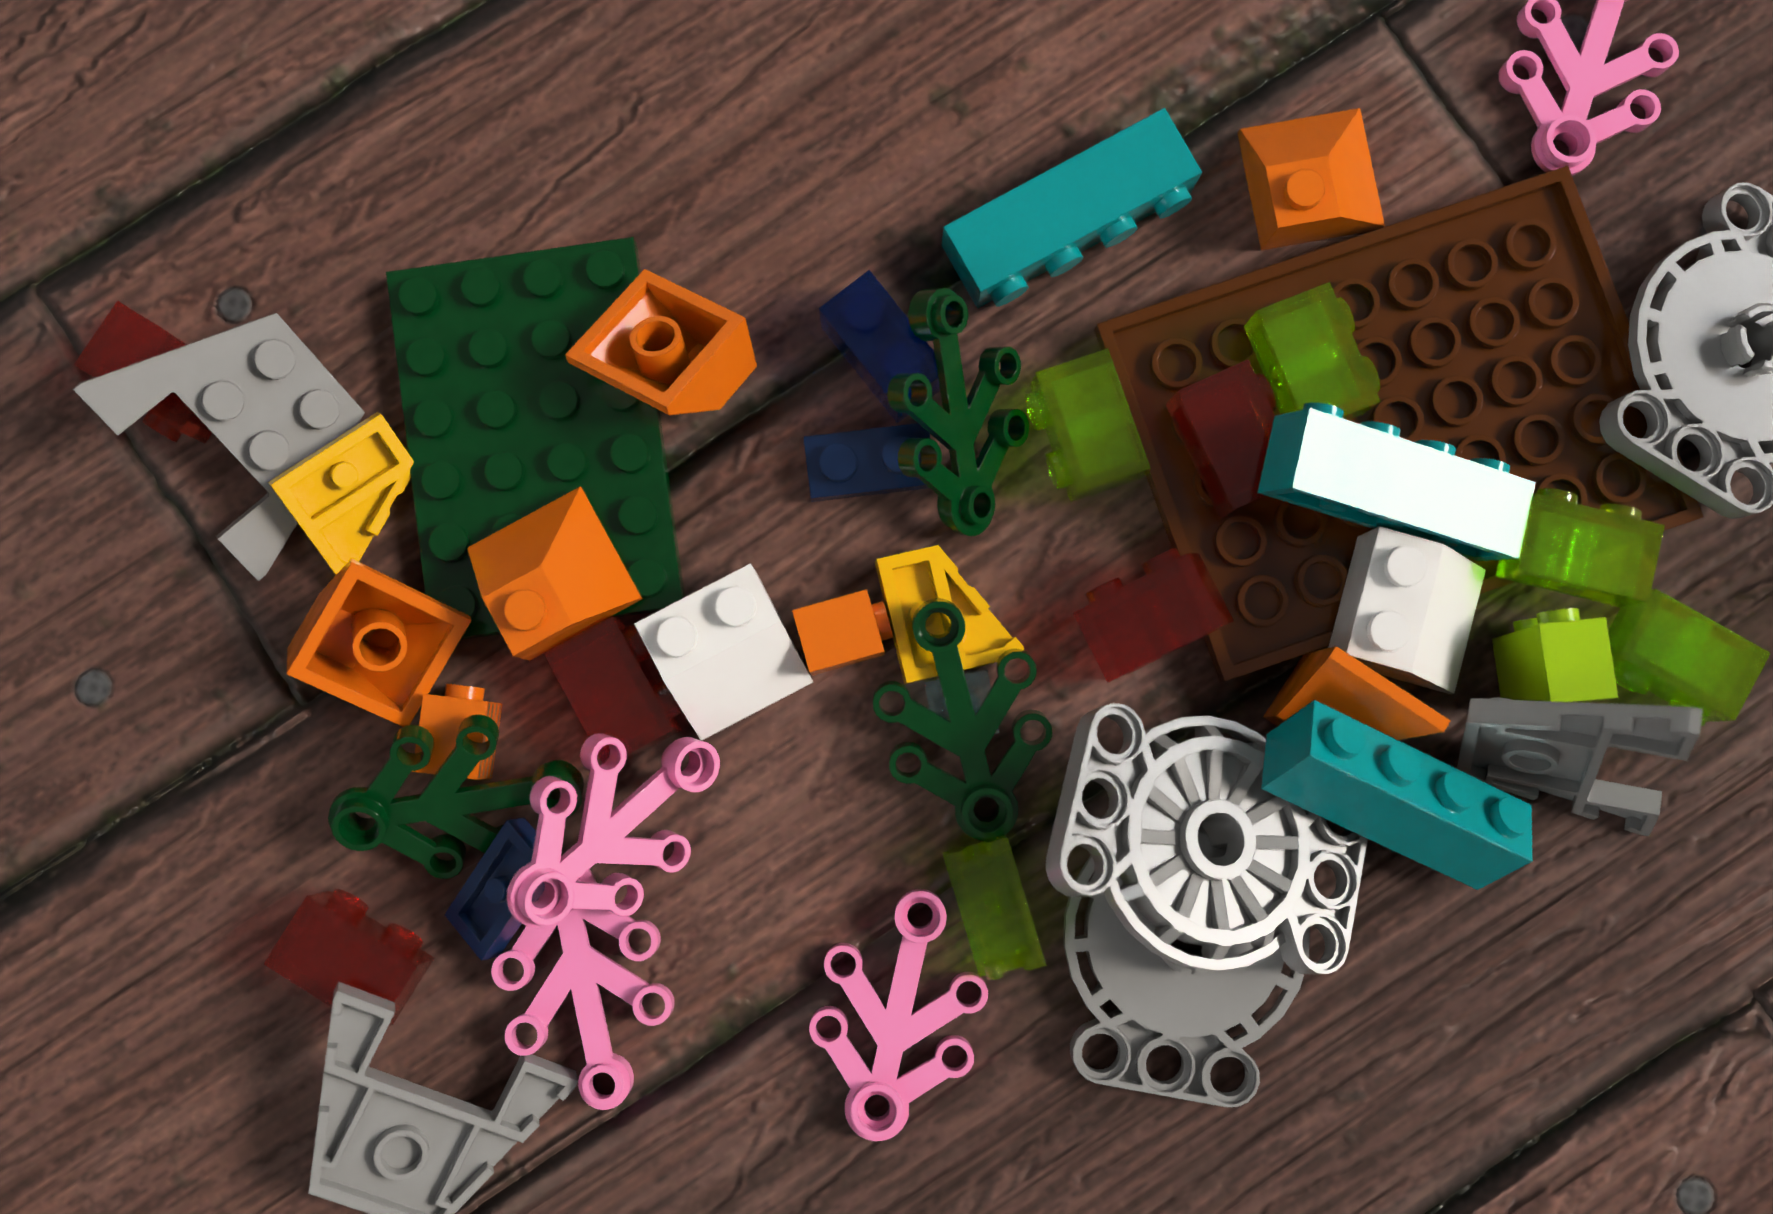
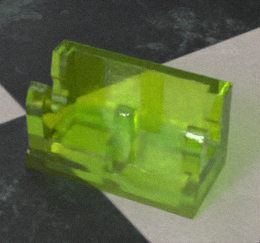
[942,835,1046,980]

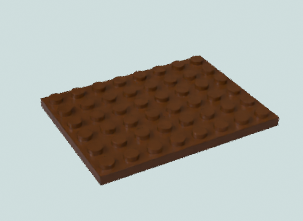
[1094,166,1704,683]

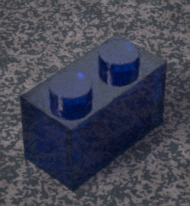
[819,270,940,424]

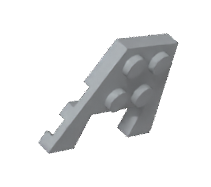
[73,313,365,581]
[1457,698,1703,836]
[308,981,578,1214]

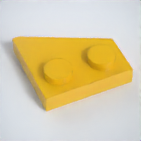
[268,412,414,575]
[875,545,1025,685]

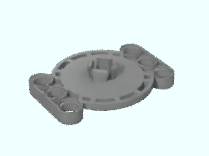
[1599,183,1773,519]
[1046,703,1368,975]
[1063,825,1310,1107]

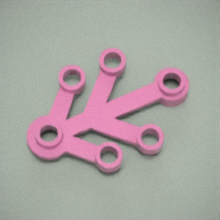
[1499,0,1679,176]
[507,733,720,928]
[491,869,674,1110]
[809,889,988,1141]

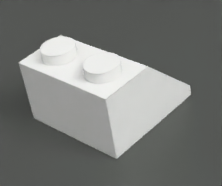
[1329,526,1486,694]
[634,563,814,741]

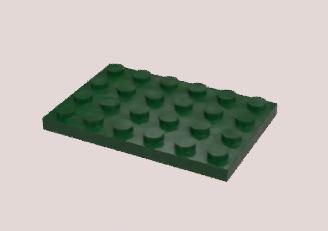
[386,237,685,640]

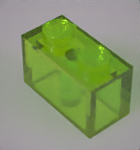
[1244,282,1381,420]
[1025,348,1151,502]
[1495,488,1665,608]
[1608,588,1771,726]

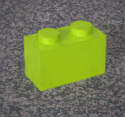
[1492,608,1618,703]

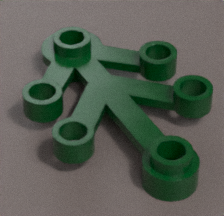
[887,288,1029,536]
[873,598,1052,841]
[328,715,584,879]

